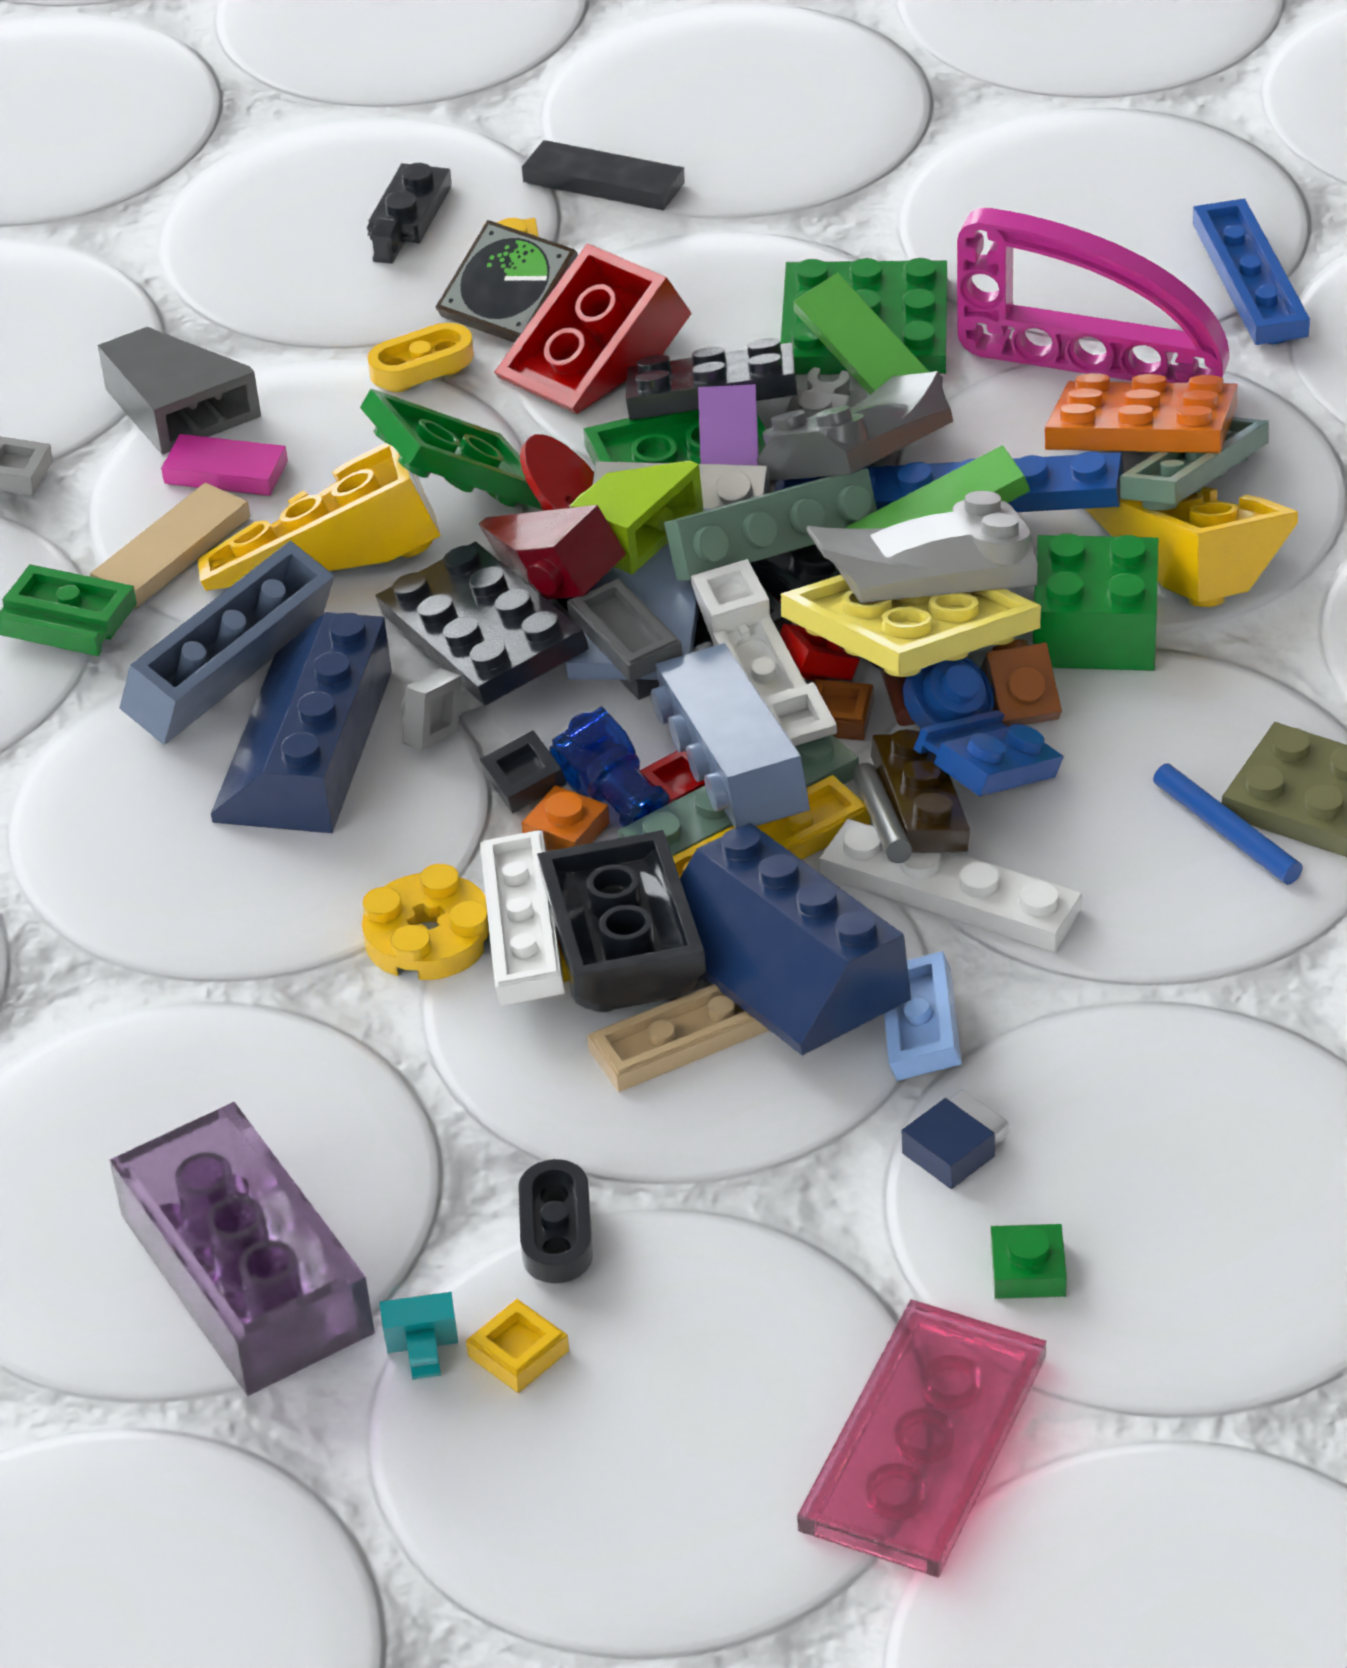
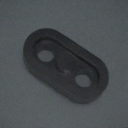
[518,1159,593,1284]

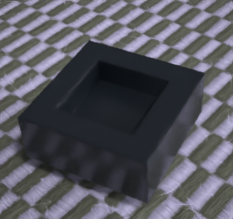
[479,730,567,814]

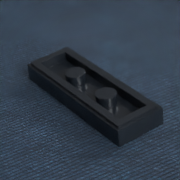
[522,140,685,211]

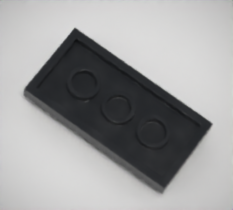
[375,541,589,706]

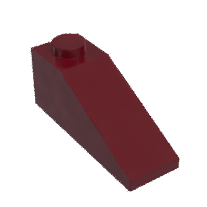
[478,505,626,599]

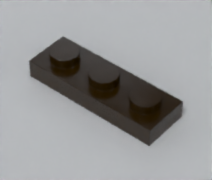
[871,729,970,853]

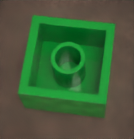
[1033,534,1159,671]

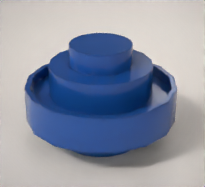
[903,657,994,728]

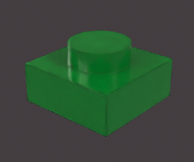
[991,1224,1067,1299]

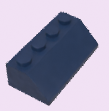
[211,612,392,834]
[680,823,911,1056]

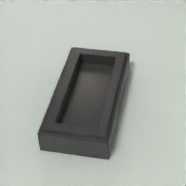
[567,578,683,682]

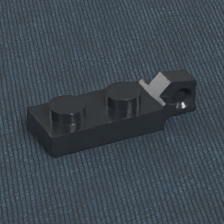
[367,163,452,264]

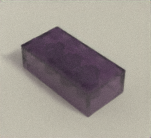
[109,1102,375,1397]

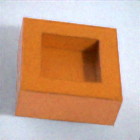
[521,785,610,851]

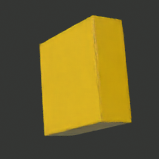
[466,1299,569,1393]

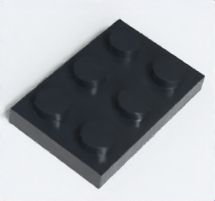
[626,338,798,420]

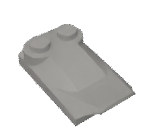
[806,491,1038,603]

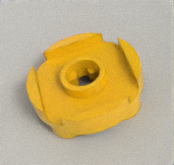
[361,864,490,980]

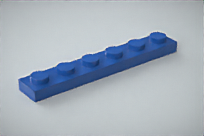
[774,451,1124,512]

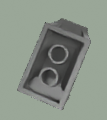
[757,372,954,481]

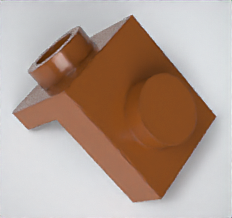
[980,639,1062,726]

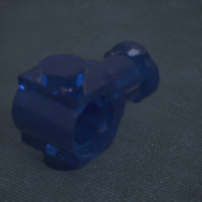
[549,706,670,828]

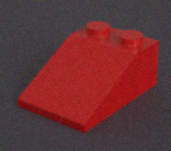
[494,243,692,414]

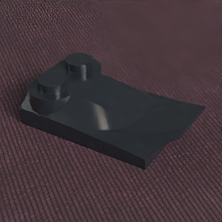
[537,830,706,1012]

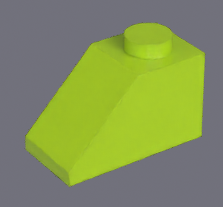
[570,460,704,575]

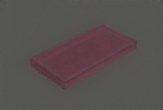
[797,1299,1046,1578]

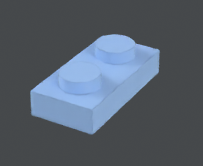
[884,951,962,1081]

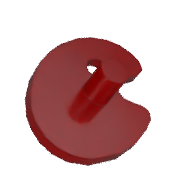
[520,434,594,511]

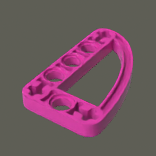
[957,208,1230,383]

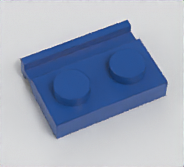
[913,710,1064,797]

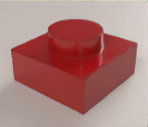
[780,624,860,681]

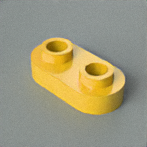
[367,323,474,392]

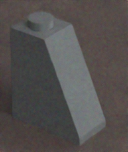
[97,327,261,455]

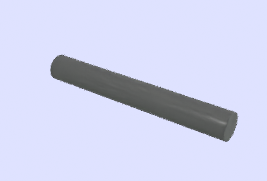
[853,763,912,863]

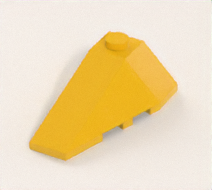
[197,443,441,591]
[1085,471,1298,607]

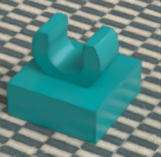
[379,1291,459,1380]

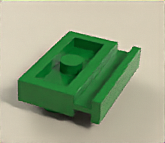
[0,564,137,656]

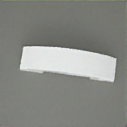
[691,559,837,746]

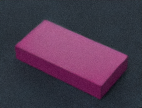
[161,434,288,496]

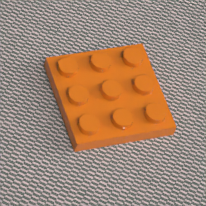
[1045,373,1238,453]

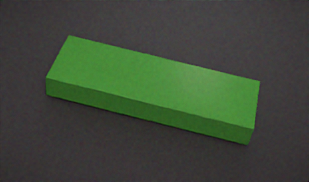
[794,273,929,395]
[846,445,1030,529]

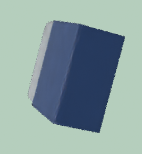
[902,1089,1009,1189]

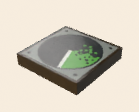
[435,220,578,343]

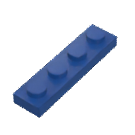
[1193,198,1310,345]

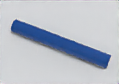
[1153,763,1303,885]

